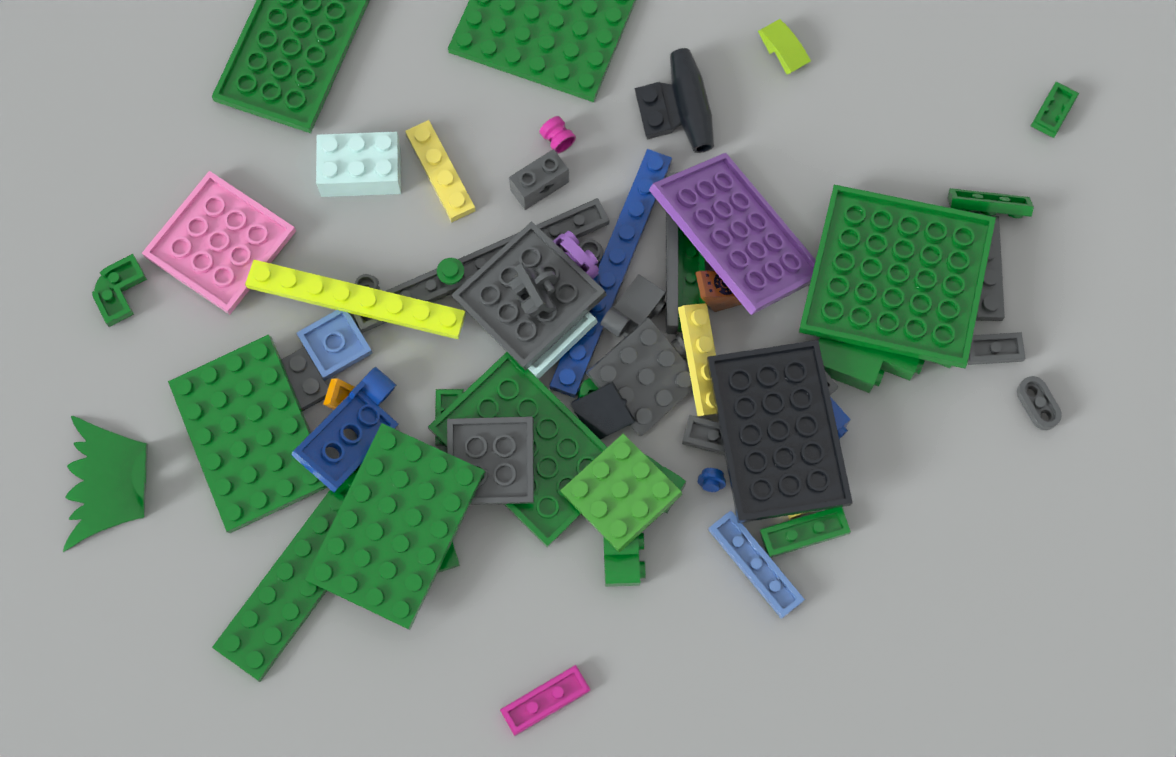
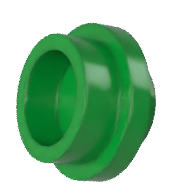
[437,258,464,285]

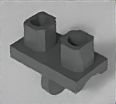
[509,263,557,317]

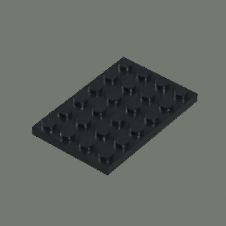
[707,340,853,523]

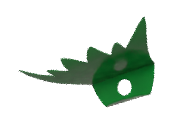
[63,416,148,552]

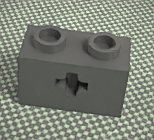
[509,149,569,210]

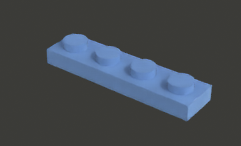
[708,511,805,619]

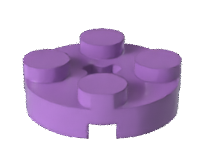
[553,231,599,279]

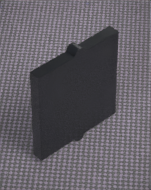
[570,381,635,439]

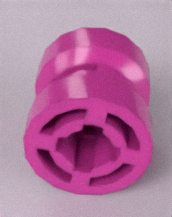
[539,116,576,154]

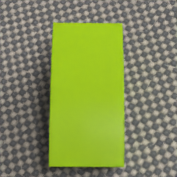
[758,19,811,75]

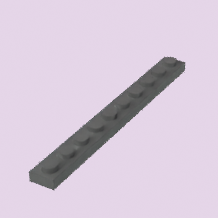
[353,198,610,333]

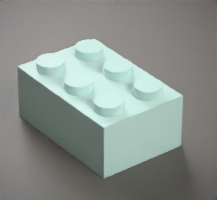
[316,132,401,197]

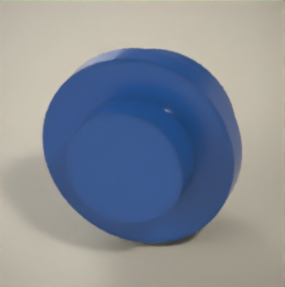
[697,468,726,492]

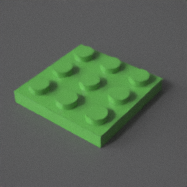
[560,434,682,553]

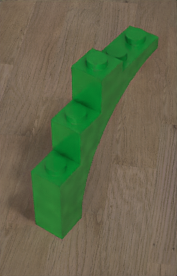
[818,337,951,393]

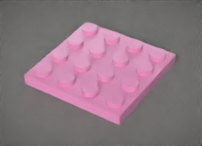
[142,171,296,315]

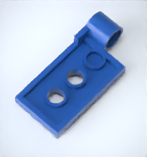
[291,367,399,493]

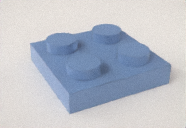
[297,310,373,381]

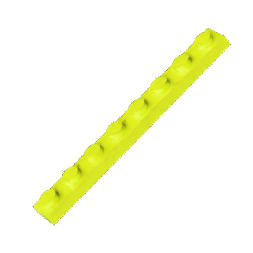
[245,259,466,340]

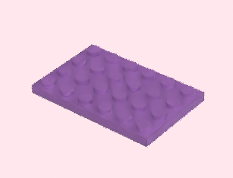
[649,152,816,315]

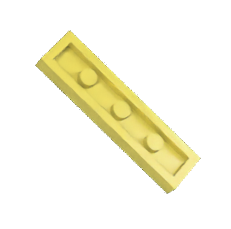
[405,120,476,222]
[678,303,717,417]

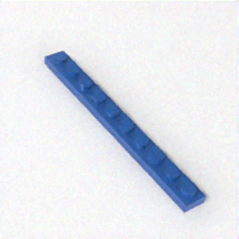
[550,149,672,398]

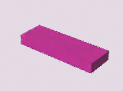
[500,665,591,736]

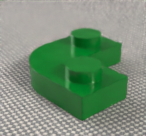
[92,254,147,327]

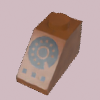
[695,271,742,312]

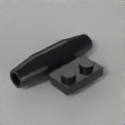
[634,48,714,153]

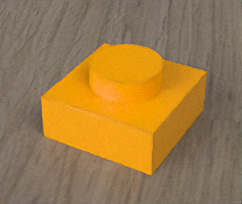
[323,378,355,410]

